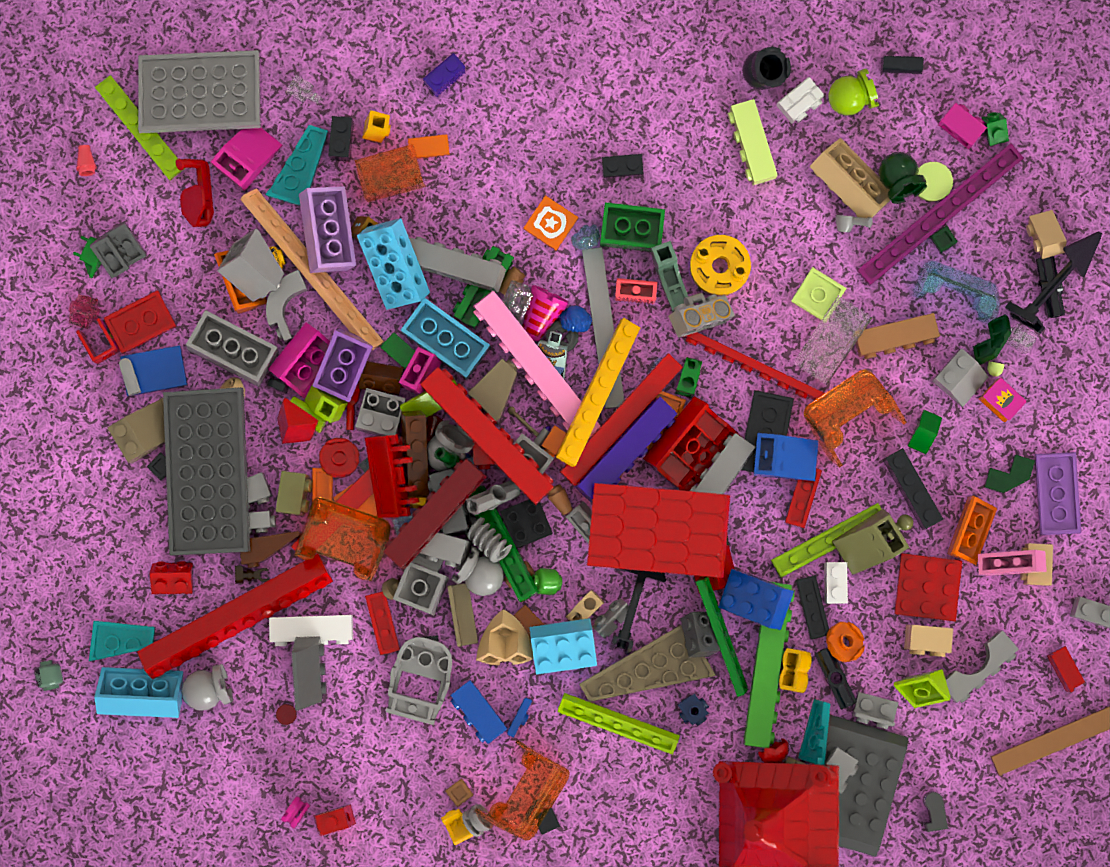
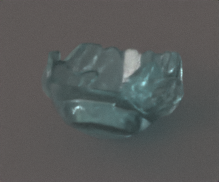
[571,224,601,250]

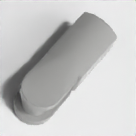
[119,358,141,396]

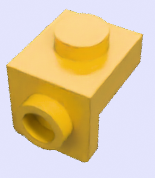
[441,809,473,845]

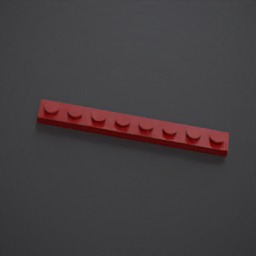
[683,332,834,408]

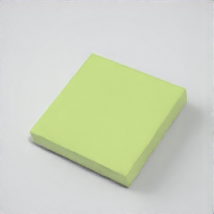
[791,267,847,323]

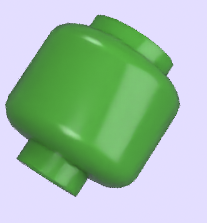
[531,568,562,595]

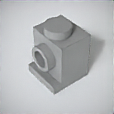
[249,511,276,534]

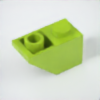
[304,384,348,423]

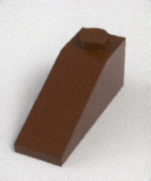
[240,531,301,568]

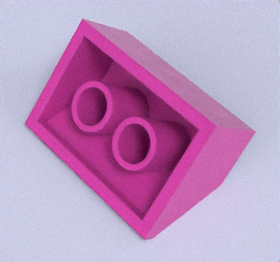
[268,322,330,399]

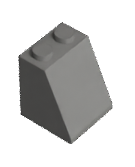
[217,229,284,302]

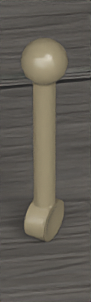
[508,406,539,437]

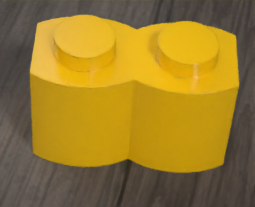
[779,648,812,693]

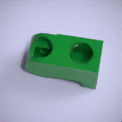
[675,357,702,398]

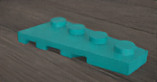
[266,125,329,207]

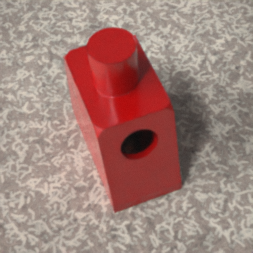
[313,804,356,836]

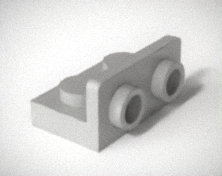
[852,692,898,729]

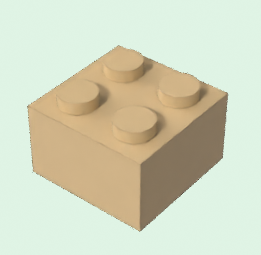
[904,625,953,657]

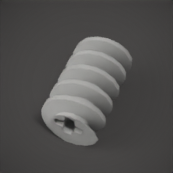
[467,518,512,563]

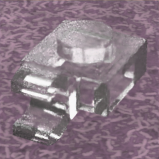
[285,75,323,106]

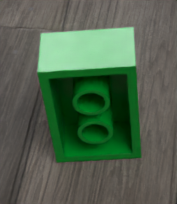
[600,202,665,252]

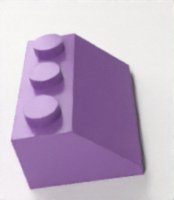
[312,328,373,402]

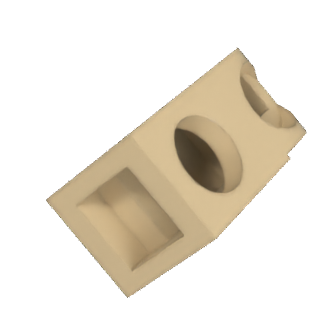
[566,589,605,621]

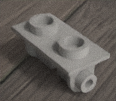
[592,598,629,638]

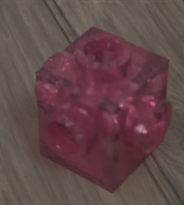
[69,294,100,329]

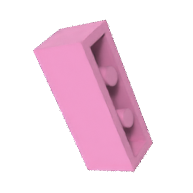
[978,550,1046,576]

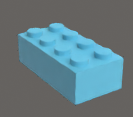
[401,298,491,380]

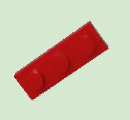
[784,468,822,529]
[365,591,400,655]

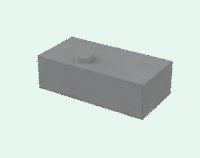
[186,310,278,387]

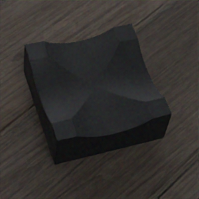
[500,499,553,549]

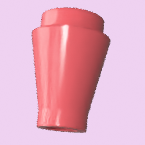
[76,145,97,176]

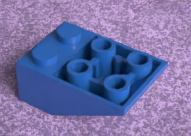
[754,433,819,481]

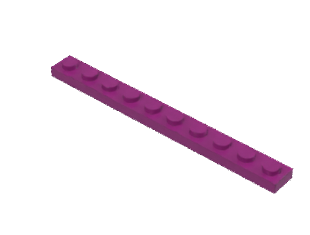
[857,143,1024,286]

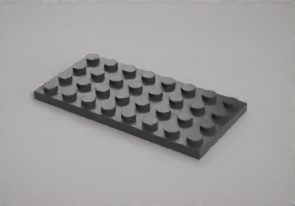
[163,387,250,556]

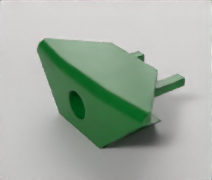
[73,236,101,278]

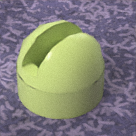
[987,361,1005,376]

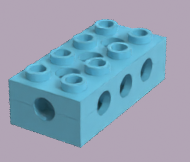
[357,218,430,310]

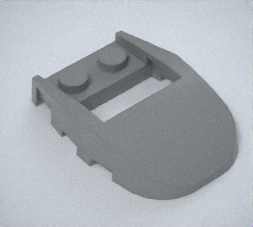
[386,637,452,725]

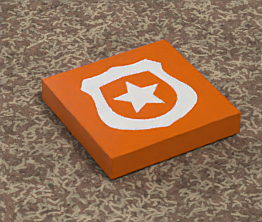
[523,195,579,251]

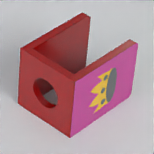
[76,318,120,364]

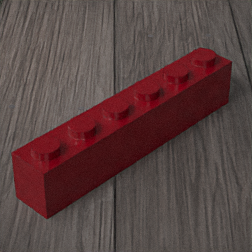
[383,459,487,569]

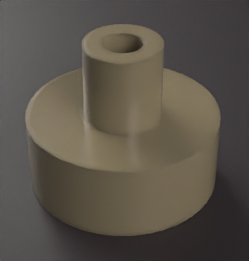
[382,578,400,600]

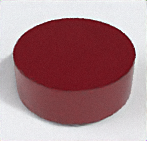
[276,704,297,725]

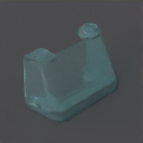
[911,260,1000,324]

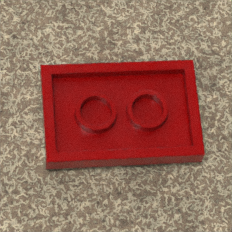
[104,290,177,354]

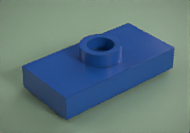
[507,697,532,738]

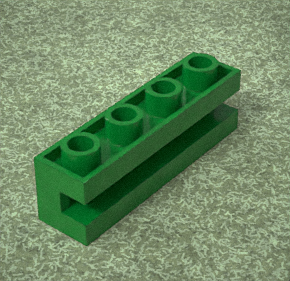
[452,246,514,330]

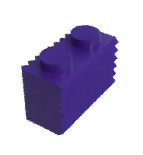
[423,53,466,97]

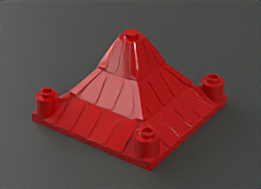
[713,761,839,867]

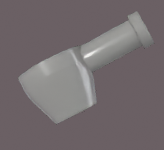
[835,215,873,232]

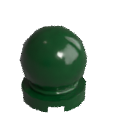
[879,152,927,204]

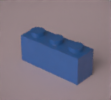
[450,680,508,744]

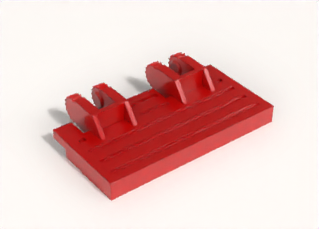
[365,434,419,518]

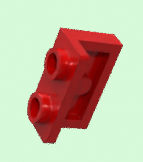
[149,561,193,594]

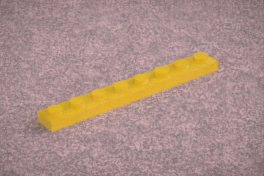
[556,318,640,467]

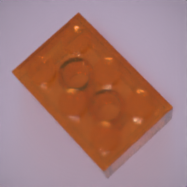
[354,144,426,202]

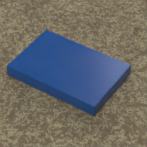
[120,345,188,397]

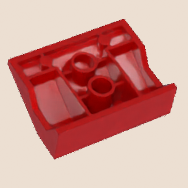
[643,396,740,491]

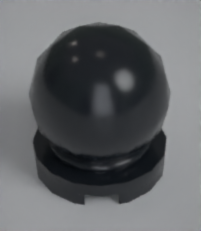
[742,46,791,90]

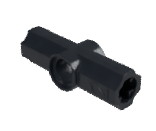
[1036,256,1065,319]
[814,647,857,710]

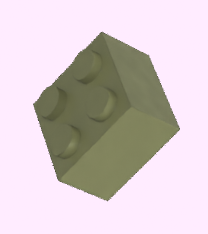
[275,471,313,517]

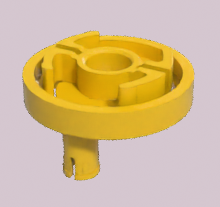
[690,235,751,296]

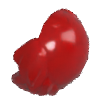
[758,738,789,763]

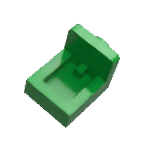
[982,112,1009,146]

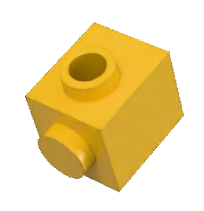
[362,110,391,143]

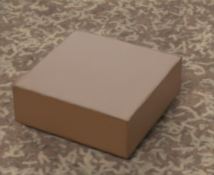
[445,778,474,807]

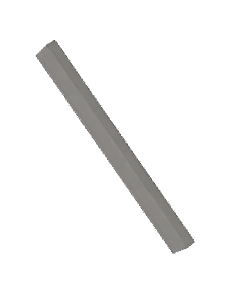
[582,247,624,409]

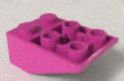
[210,128,283,192]

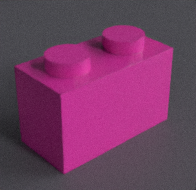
[938,103,987,150]
[399,347,442,395]

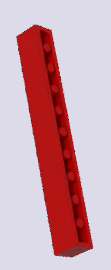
[137,554,333,680]

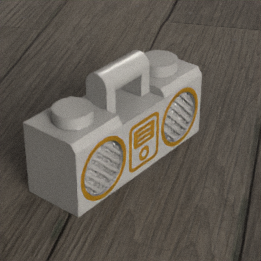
[668,293,735,338]

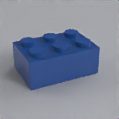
[718,569,794,630]

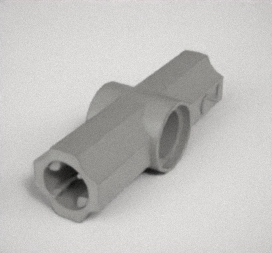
[466,480,520,515]

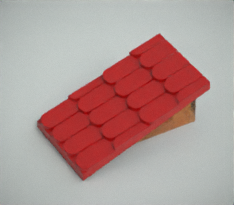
[587,483,731,578]

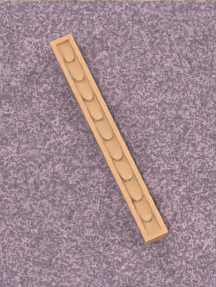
[240,188,384,351]

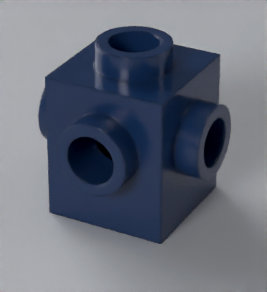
[677,693,709,726]

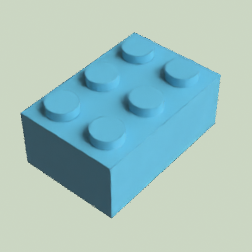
[529,618,597,675]

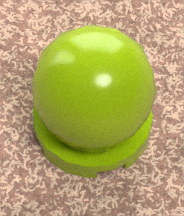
[828,68,879,116]

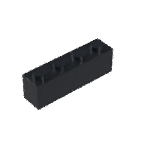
[882,448,944,530]

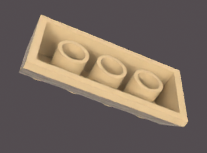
[809,138,891,218]

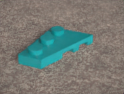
[89,621,156,661]
[798,699,831,765]

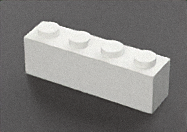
[269,615,353,646]

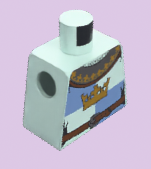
[537,331,568,379]

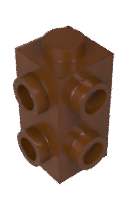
[359,361,404,396]

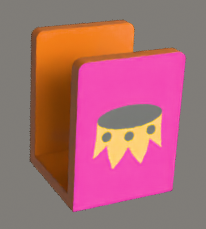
[979,377,1026,422]

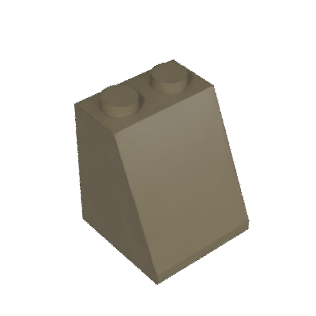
[468,358,517,425]

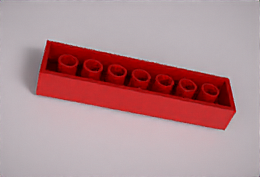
[420,367,554,505]

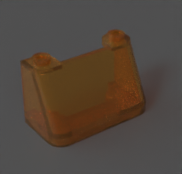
[294,497,391,582]

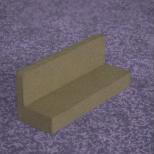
[447,583,478,647]

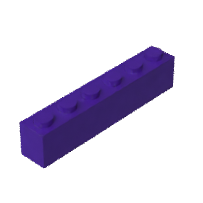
[574,397,678,503]

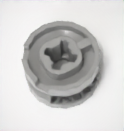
[462,804,493,837]

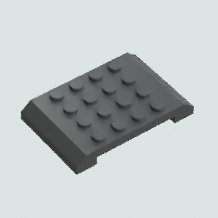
[825,715,909,857]

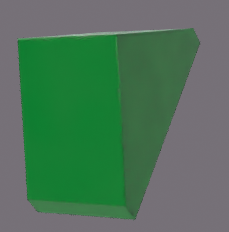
[908,410,942,454]

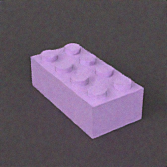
[299,186,356,273]

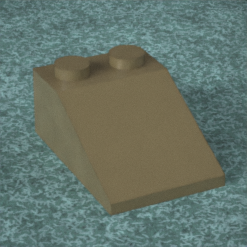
[107,398,165,464]

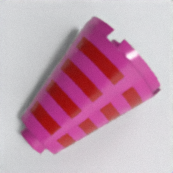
[522,285,569,342]

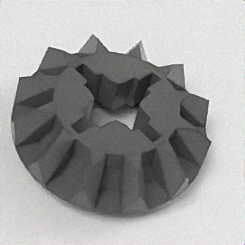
[546,321,578,352]

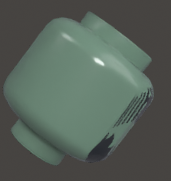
[34,660,63,691]

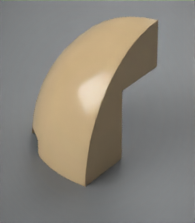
[476,610,534,665]

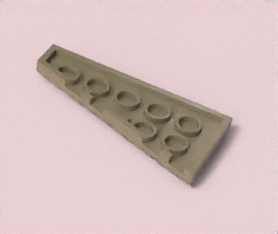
[579,625,716,702]

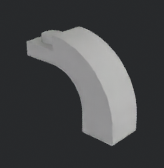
[266,270,308,343]

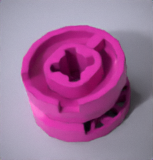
[281,796,310,829]

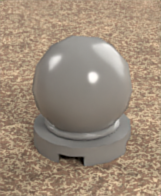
[427,420,475,472]
[451,546,504,596]
[181,664,233,710]

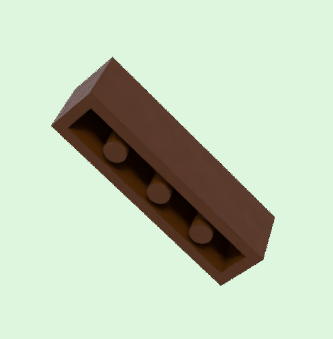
[401,411,429,497]

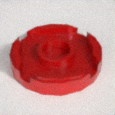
[319,438,359,478]

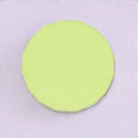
[918,162,953,202]

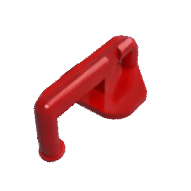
[176,159,214,227]

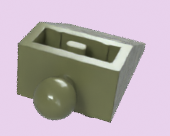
[832,509,913,575]

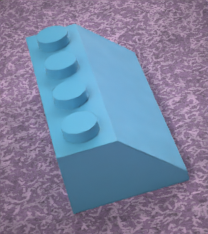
[94,667,183,718]

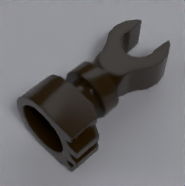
[235,565,270,584]

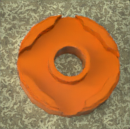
[826,621,865,663]

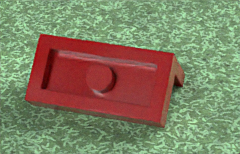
[1046,646,1085,692]

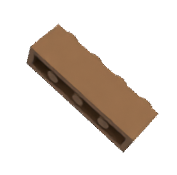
[853,313,940,359]

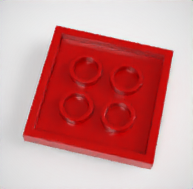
[894,553,962,622]

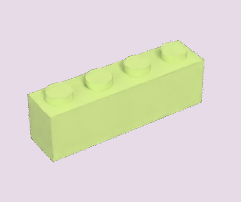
[728,99,778,185]

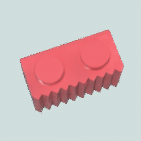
[615,278,657,305]

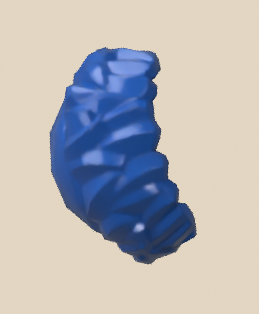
[559,305,592,333]

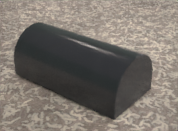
[881,56,924,74]

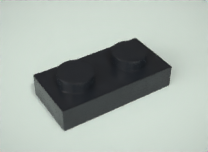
[602,154,644,178]

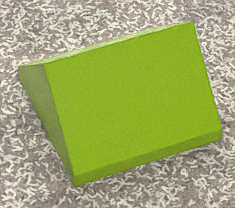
[893,669,951,708]

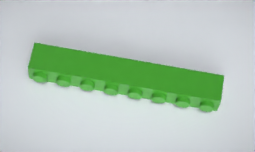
[743,582,795,748]

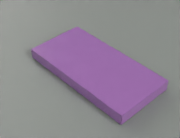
[1034,452,1081,535]

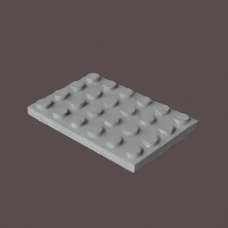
[138,50,261,133]

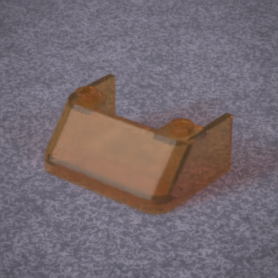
[804,369,907,468]
[475,740,570,841]

